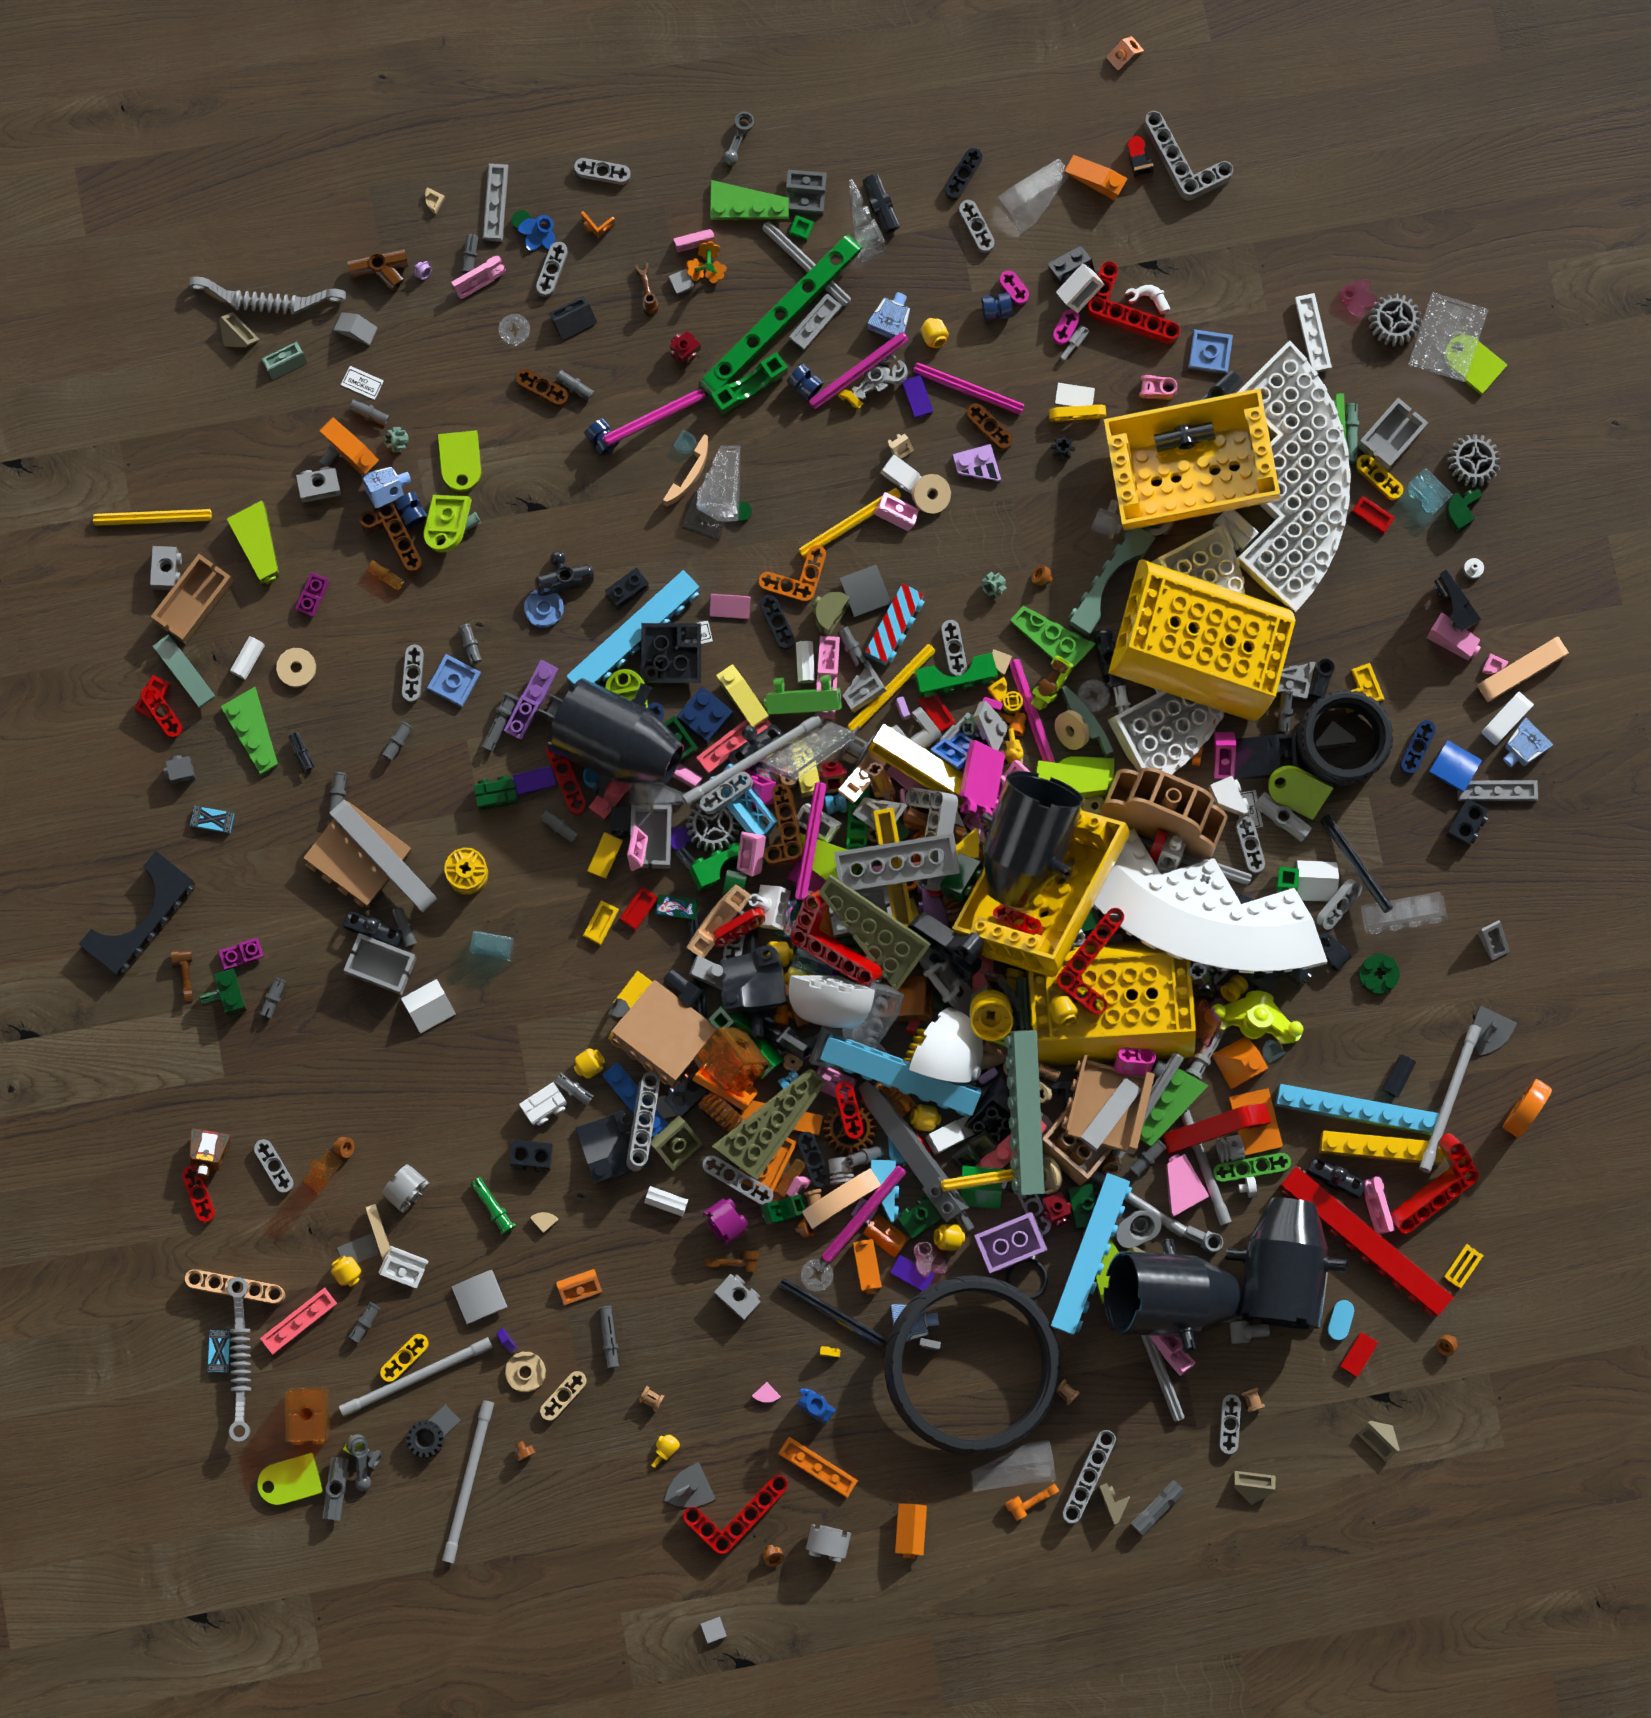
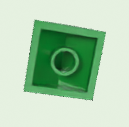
[960,1166,1003,1208]

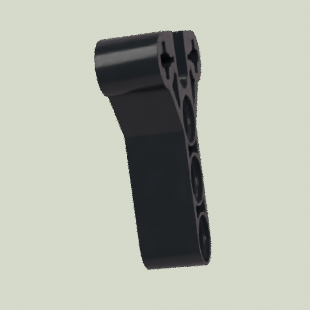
[908,912,984,982]

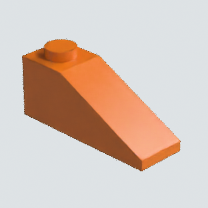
[1064,155,1127,201]
[319,417,379,474]

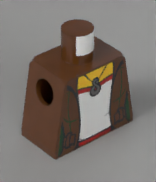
[190,1128,231,1178]

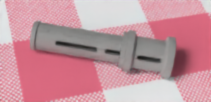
[1185,1026,1228,1081]

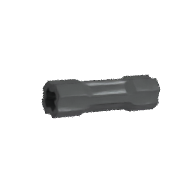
[1130,1480,1185,1536]

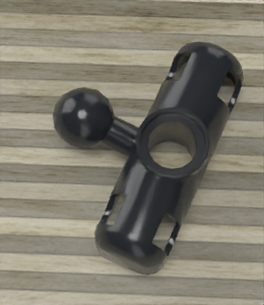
[535,551,594,596]
[1094,629,1123,689]
[728,725,783,765]
[342,912,402,948]
[1305,1157,1365,1199]

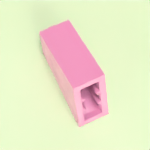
[1427,613,1481,661]
[1166,1153,1209,1218]

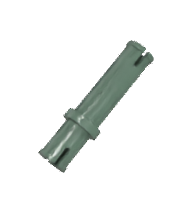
[1345,403,1359,464]

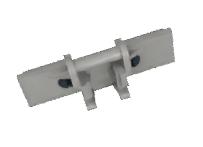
[918,947,974,1018]

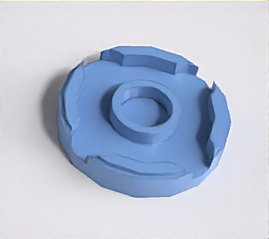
[524,588,564,628]

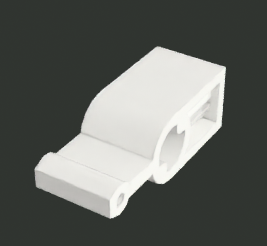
[880,455,932,495]
[925,1115,975,1156]

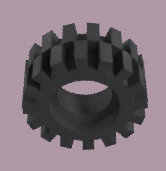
[406,1420,444,1458]

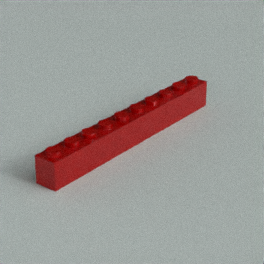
[1279,1166,1454,1317]

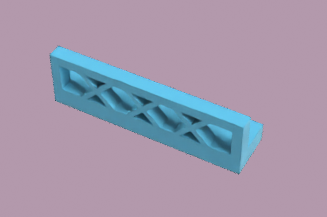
[709,763,778,838]

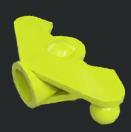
[1206,991,1304,1044]

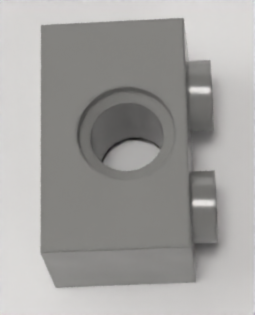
[296,466,341,503]
[150,546,182,590]
[714,1274,761,1321]

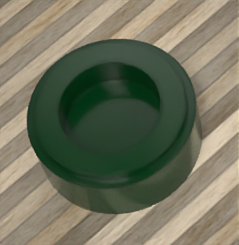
[512,210,531,230]
[732,501,752,522]

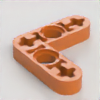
[759,545,826,601]

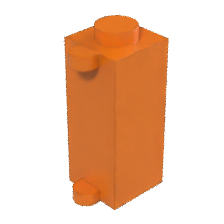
[853,1239,882,1295]
[895,1504,927,1559]

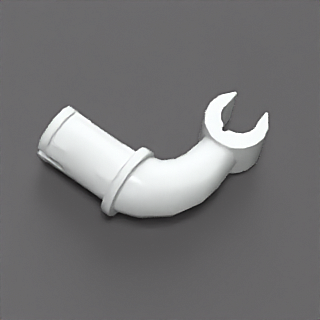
[1125,285,1170,314]

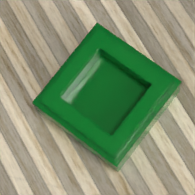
[789,215,814,241]

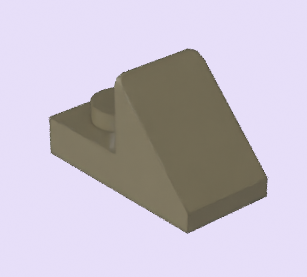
[1098,1483,1130,1525]

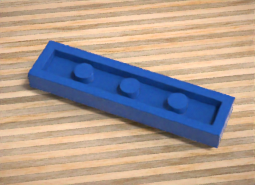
[602,1062,668,1137]

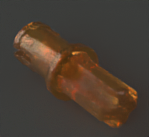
[366,560,405,591]
[774,1159,806,1198]

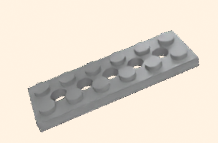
[834,833,960,890]

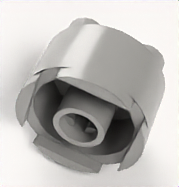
[382,1164,430,1213]
[806,1524,851,1562]

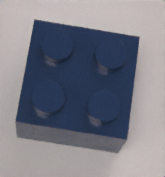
[677,686,733,746]

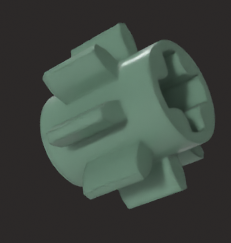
[384,427,409,452]
[981,572,1007,598]
[962,714,981,739]

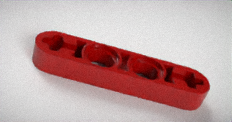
[546,741,586,815]

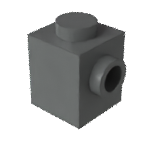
[164,755,196,784]

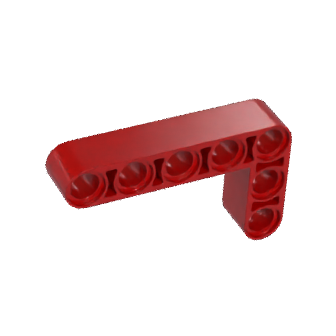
[1087,261,1180,344]
[790,890,882,986]
[1056,908,1124,1017]
[1162,1103,1272,1155]
[1390,1133,1479,1234]
[683,1475,788,1554]

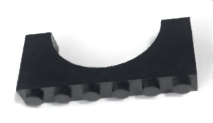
[79,851,195,977]

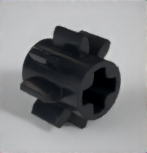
[1051,435,1075,461]

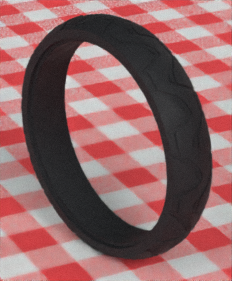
[884,1275,1061,1455]

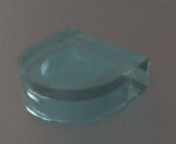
[673,429,696,453]
[1262,1040,1287,1064]

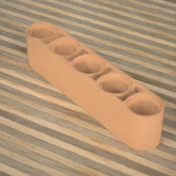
[1477,637,1569,703]
[185,1270,285,1304]

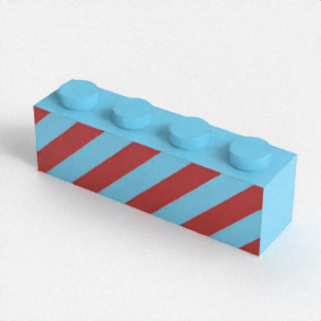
[865,583,925,667]

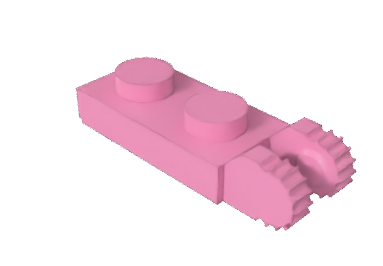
[451,256,506,299]
[1364,1176,1395,1235]

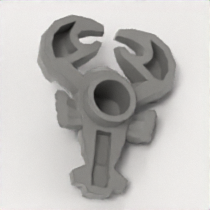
[852,350,908,400]

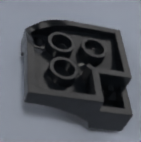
[1433,570,1482,632]
[641,623,701,683]
[720,945,788,1016]
[576,1110,652,1185]

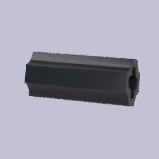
[1382,1054,1416,1098]

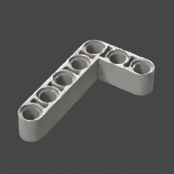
[1144,111,1233,201]
[906,788,958,891]

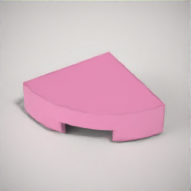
[1482,653,1508,674]
[786,1177,811,1196]
[752,1382,781,1403]

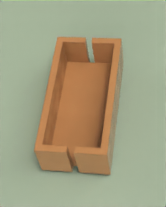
[151,554,233,645]

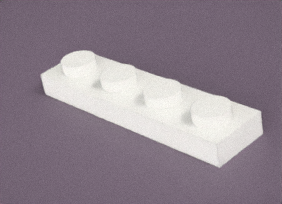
[1295,293,1332,372]

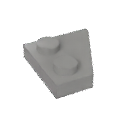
[843,661,887,713]
[1277,662,1315,700]
[973,701,1009,750]
[852,797,907,830]

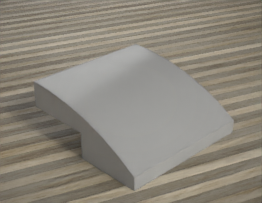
[452,1270,507,1324]

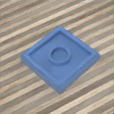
[1188,329,1233,374]
[427,654,481,708]

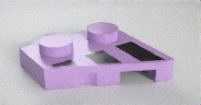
[953,444,1001,482]

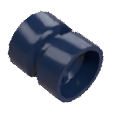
[981,292,1013,322]
[786,364,824,401]
[584,418,620,456]
[393,492,428,529]

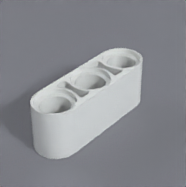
[1481,692,1534,746]

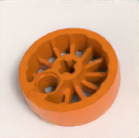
[1503,1079,1552,1138]

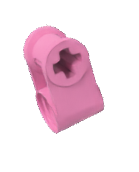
[1139,375,1177,400]

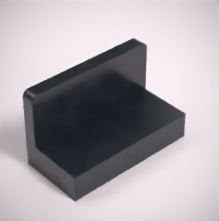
[549,296,597,340]

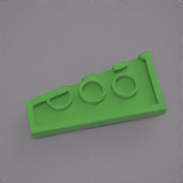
[710,180,789,220]
[1010,606,1096,670]
[221,687,278,775]
[1140,1068,1209,1146]

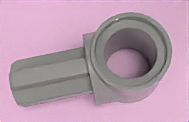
[1184,1226,1223,1253]
[1229,1321,1270,1344]

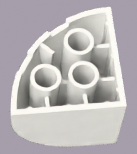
[789,975,875,1029]
[909,1007,983,1082]

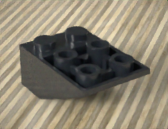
[1235,734,1297,779]
[964,1074,1011,1144]

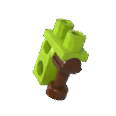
[1031,655,1074,710]

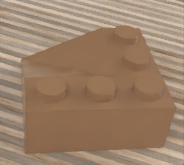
[1042,1108,1112,1186]

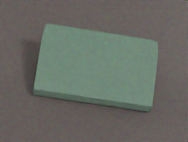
[262,342,307,379]

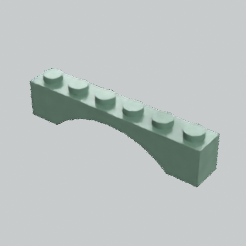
[1069,528,1155,638]

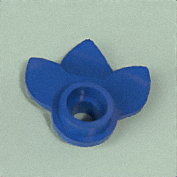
[518,215,555,250]

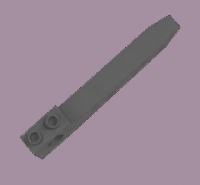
[858,1080,969,1222]

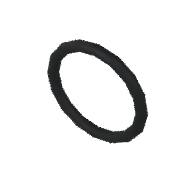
[1006,1258,1048,1299]

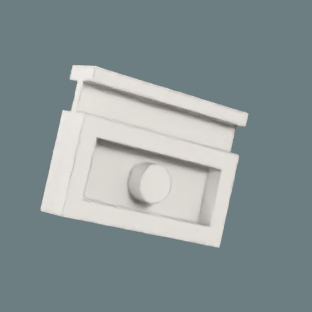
[378,1246,428,1288]

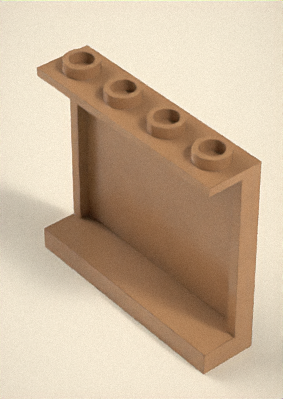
[304,801,413,908]
[608,980,717,1087]
[1061,1055,1155,1155]

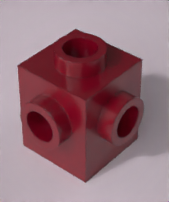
[670,330,701,364]
[818,761,847,793]
[1042,1192,1073,1227]

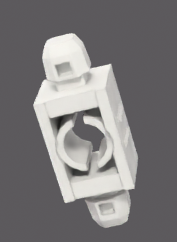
[1156,835,1186,874]

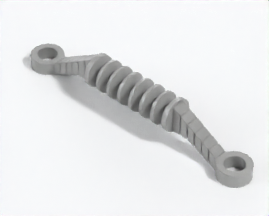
[189,277,346,315]
[227,1277,251,1442]

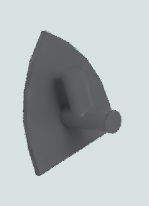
[1473,1006,1517,1056]
[664,1462,715,1507]

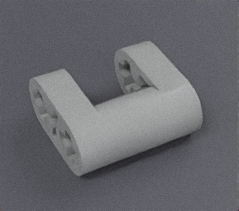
[892,707,942,749]

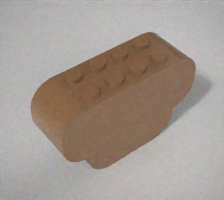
[1101,767,1228,860]

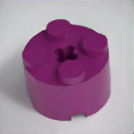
[702,1198,748,1246]

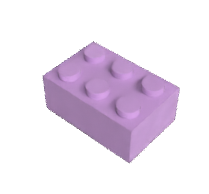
[974,1212,1048,1274]

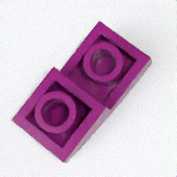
[295,572,330,617]
[217,938,264,971]

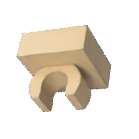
[888,434,914,459]

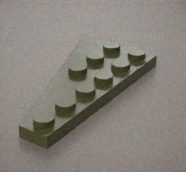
[819,875,931,992]
[712,1068,827,1180]

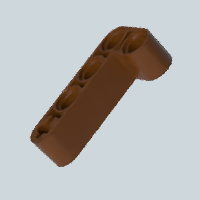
[360,503,423,575]
[764,784,803,867]

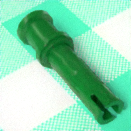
[470,1177,516,1236]

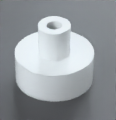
[1463,558,1484,579]
[1239,1177,1257,1198]

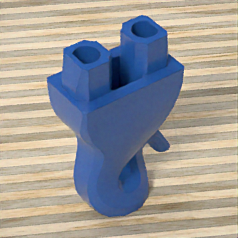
[796,1389,836,1426]

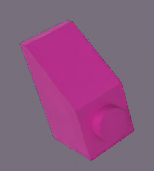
[1213,732,1236,778]
[742,769,776,808]

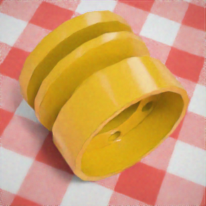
[444,848,488,895]
[970,990,1013,1041]

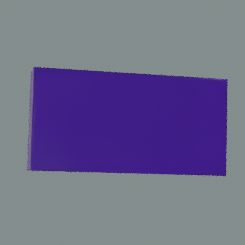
[902,375,933,419]
[513,766,556,796]
[890,1255,935,1291]

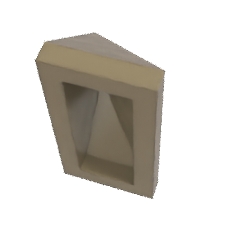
[219,312,259,347]
[1357,1421,1400,1462]
[1234,1471,1275,1505]

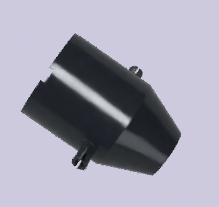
[548,678,684,798]
[980,771,1084,908]
[1225,1198,1348,1329]
[1104,1239,1242,1353]

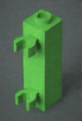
[764,675,842,714]

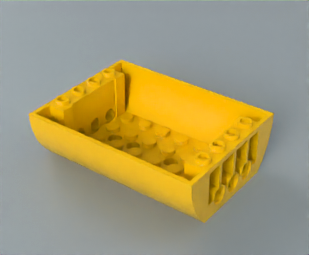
[1104,388,1281,531]
[1108,560,1295,722]
[952,810,1129,978]
[1025,940,1196,1067]

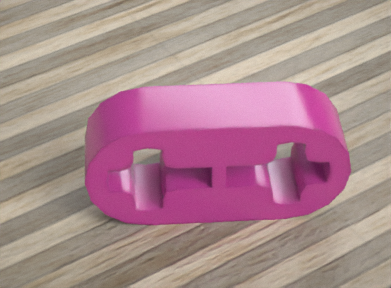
[999,271,1029,305]
[1053,309,1080,345]

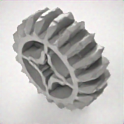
[1368,294,1422,346]
[1447,434,1501,487]
[686,799,740,852]

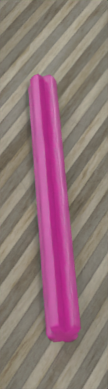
[809,332,908,409]
[913,363,1024,415]
[603,388,706,446]
[1009,659,1055,763]
[795,782,826,900]
[822,1166,906,1263]

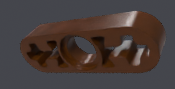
[516,369,568,407]
[967,404,1013,450]

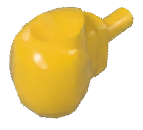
[1003,728,1023,763]
[652,1435,680,1468]

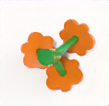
[686,241,726,283]

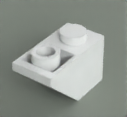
[1208,776,1249,817]

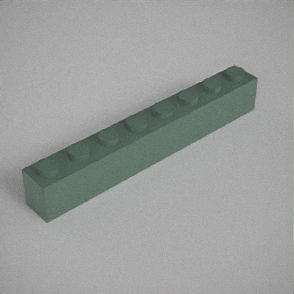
[1005,1030,1044,1195]

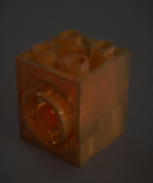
[695,1028,769,1091]
[285,1387,331,1445]

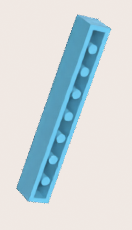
[567,570,700,688]
[820,1032,981,1116]
[1275,1084,1439,1136]
[1051,1173,1132,1336]

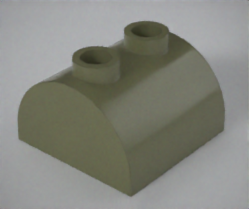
[812,592,850,636]
[650,1116,703,1171]

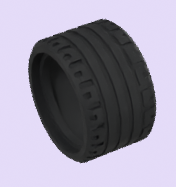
[1296,690,1393,787]

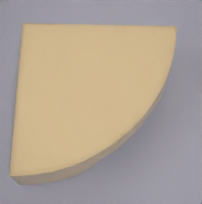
[425,188,445,214]
[992,649,1012,676]
[530,1212,559,1233]

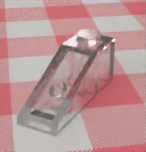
[628,783,685,807]

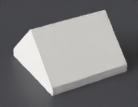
[1297,860,1339,902]
[401,979,456,1034]

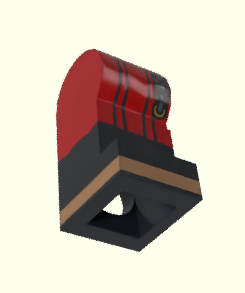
[1127,136,1154,177]

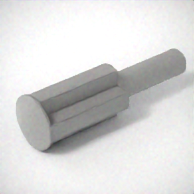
[1060,325,1090,361]
[939,713,971,741]

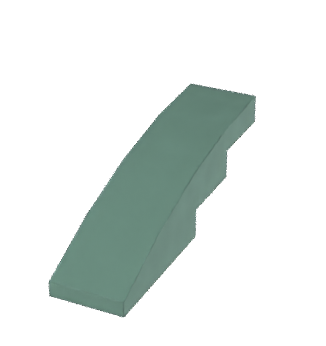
[153,634,216,709]
[1061,686,1114,758]

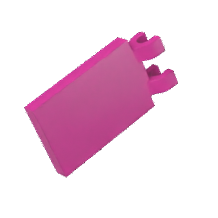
[959,740,1005,821]

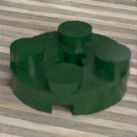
[1359,954,1400,994]

